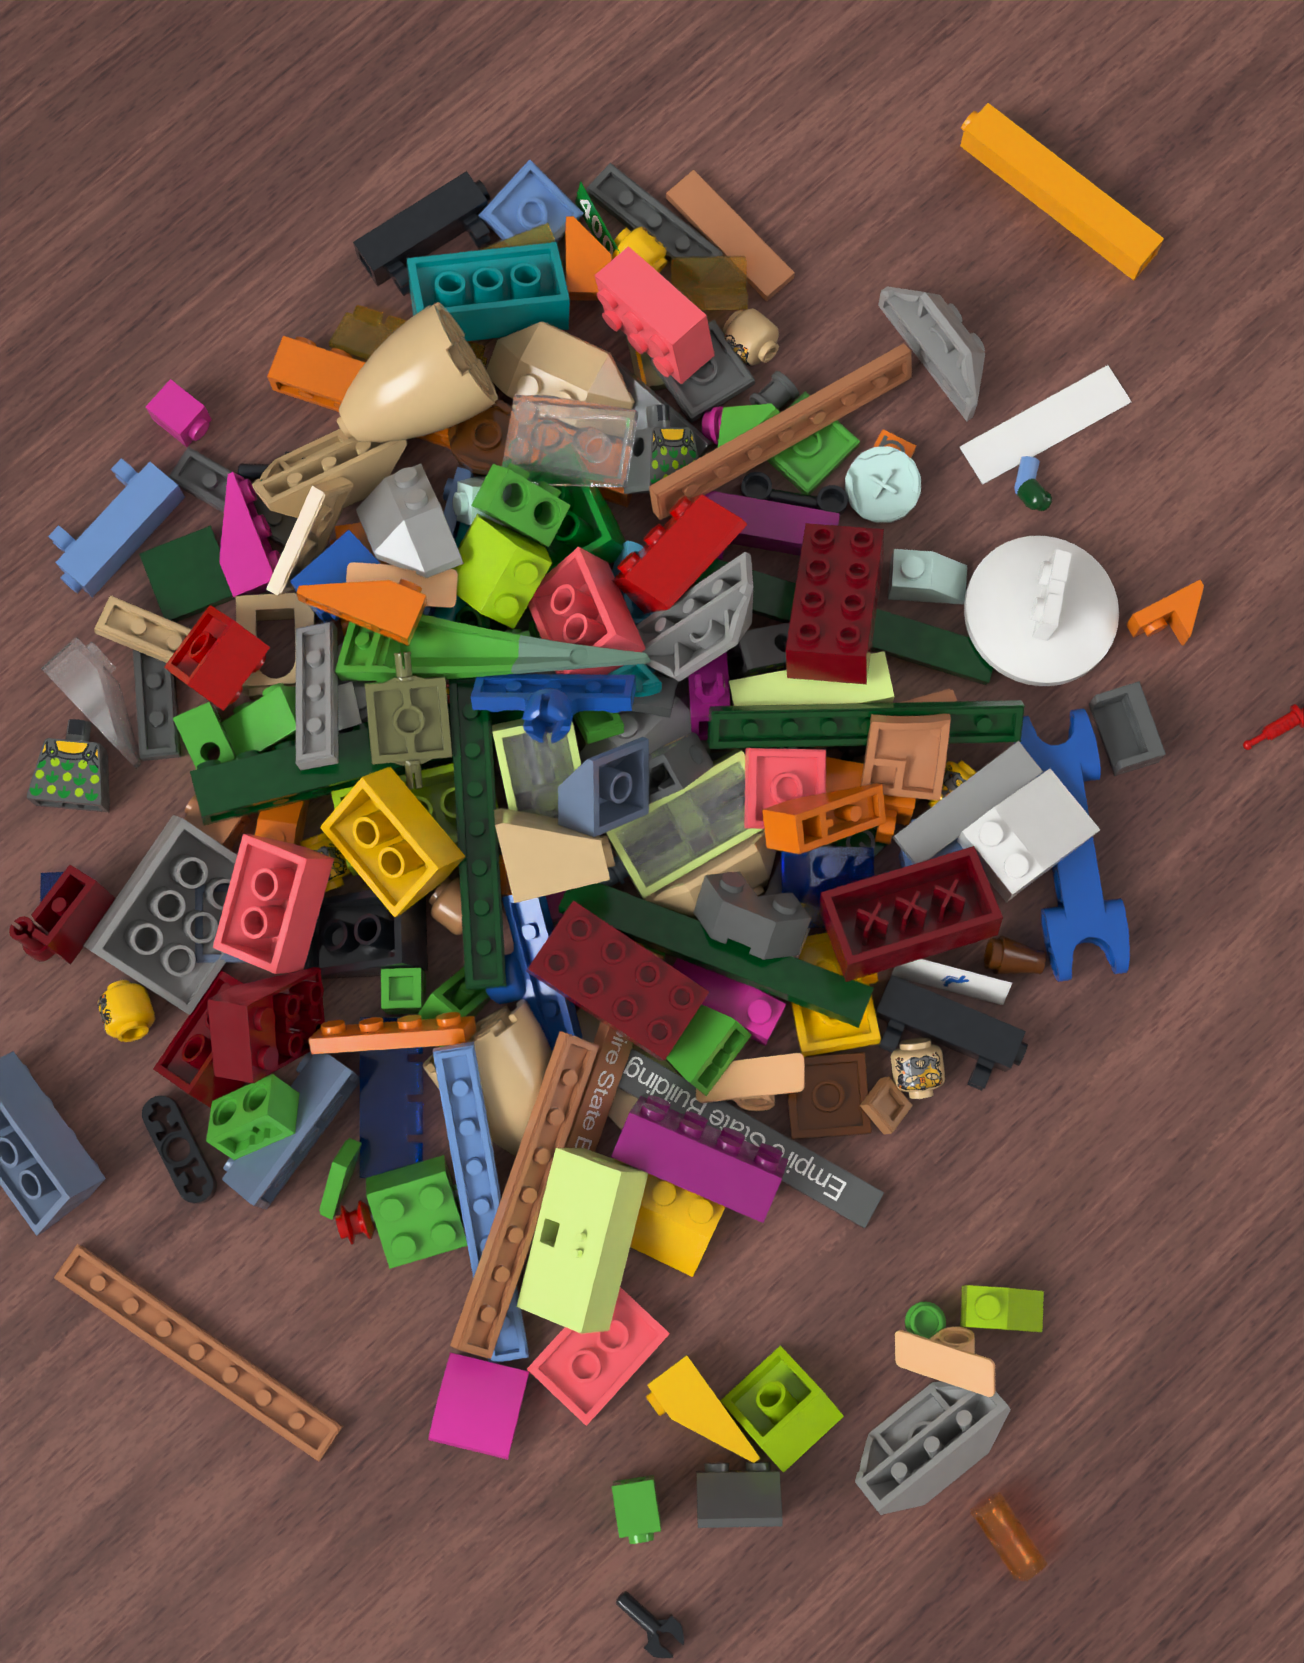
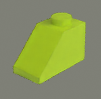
[960,1285,1044,1332]

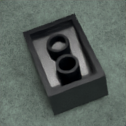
[304,890,428,979]

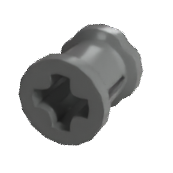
[749,371,799,410]

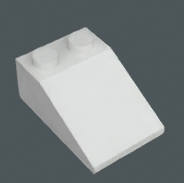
[957,769,1100,903]

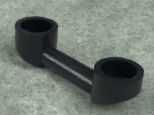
[741,472,848,516]

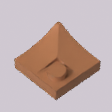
[861,713,951,801]

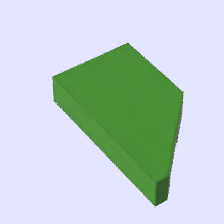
[319,1138,362,1220]

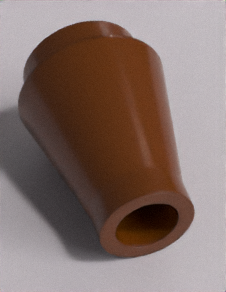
[984,935,1046,974]

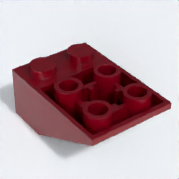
[207,967,325,1083]

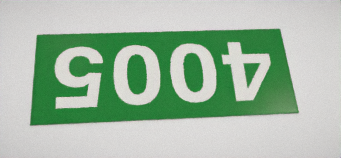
[575,181,620,255]

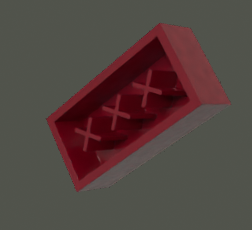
[786,523,884,685]
[819,846,1003,982]
[526,901,709,1061]

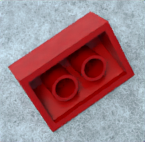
[612,494,748,614]

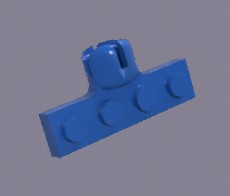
[471,674,636,743]
[485,895,583,1050]

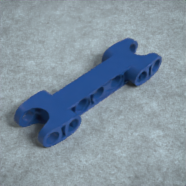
[1014,708,1130,982]

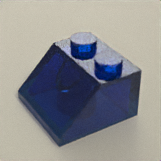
[781,846,874,928]

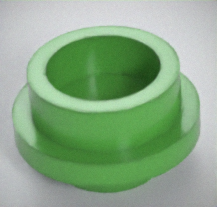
[905,1302,946,1339]

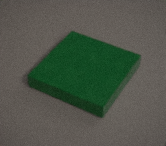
[139,525,236,622]

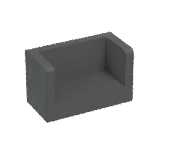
[1089,682,1166,776]

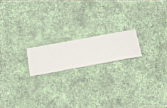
[960,365,1131,484]

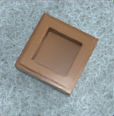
[860,1076,913,1135]

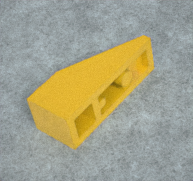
[646,1355,760,1463]

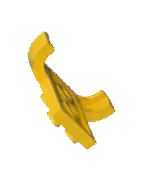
[791,933,881,1057]

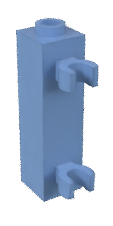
[48,458,185,597]

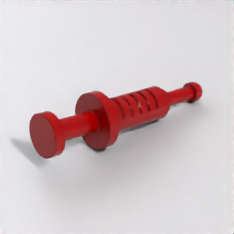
[1243,704,1304,750]

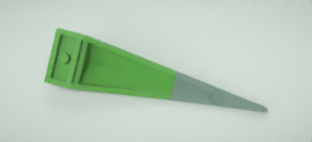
[335,614,651,682]

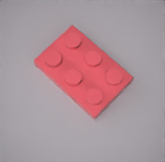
[527,1287,670,1426]

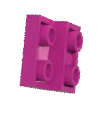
[428,1352,529,1460]

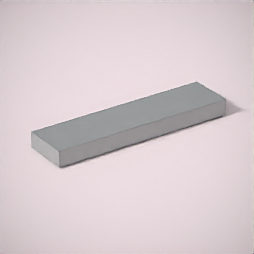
[296,621,339,770]
[892,741,1043,864]

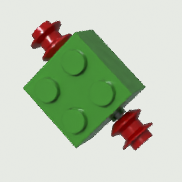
[335,1155,468,1269]

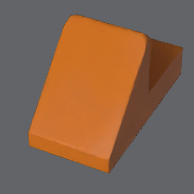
[1126,580,1204,646]

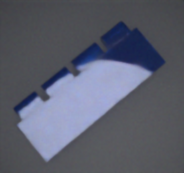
[359,1017,423,1178]

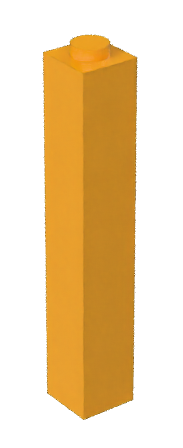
[960,103,1164,281]

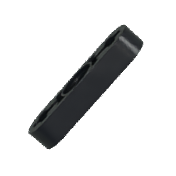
[142,1096,217,1204]

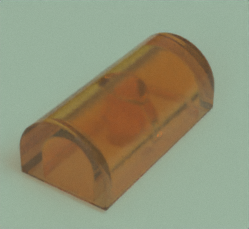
[970,1492,1048,1581]

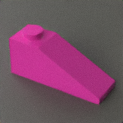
[673,958,786,1046]

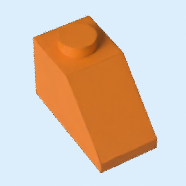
[565,216,612,301]

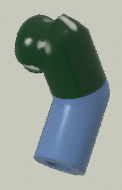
[1014,456,1052,511]

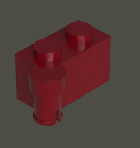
[9,865,116,965]

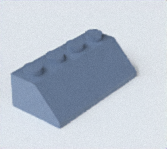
[0,1051,106,1236]
[222,1052,362,1210]

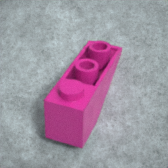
[219,472,281,598]

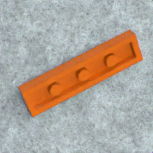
[308,1012,477,1054]

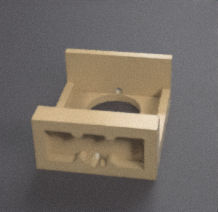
[236,593,319,700]

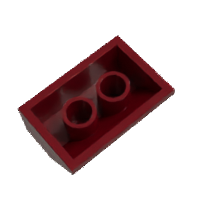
[153,970,245,1108]

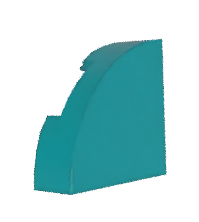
[607,664,662,697]

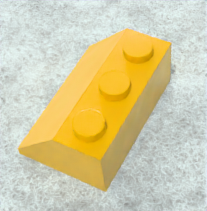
[320,767,466,917]
[613,1158,725,1277]

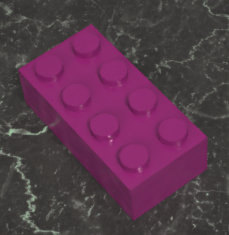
[611,1095,789,1223]

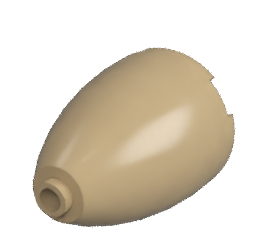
[337,302,498,442]
[423,999,552,1156]

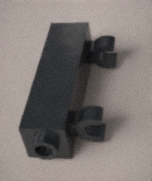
[353,171,491,296]
[875,975,1028,1091]

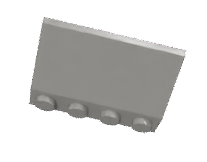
[83,815,237,1015]

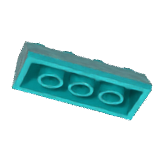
[407,242,570,341]

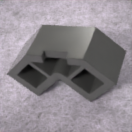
[693,871,811,960]

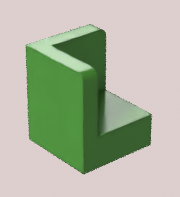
[381,968,426,1015]

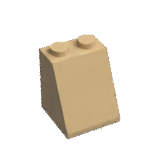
[494,808,615,903]

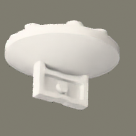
[964,536,1119,686]

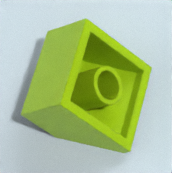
[451,513,552,629]
[720,1345,844,1473]

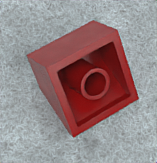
[164,605,270,711]

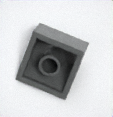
[696,1462,783,1528]

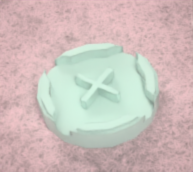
[845,446,921,523]

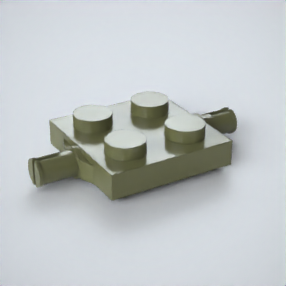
[364,652,452,789]

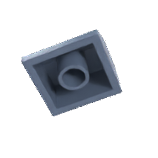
[558,737,649,837]

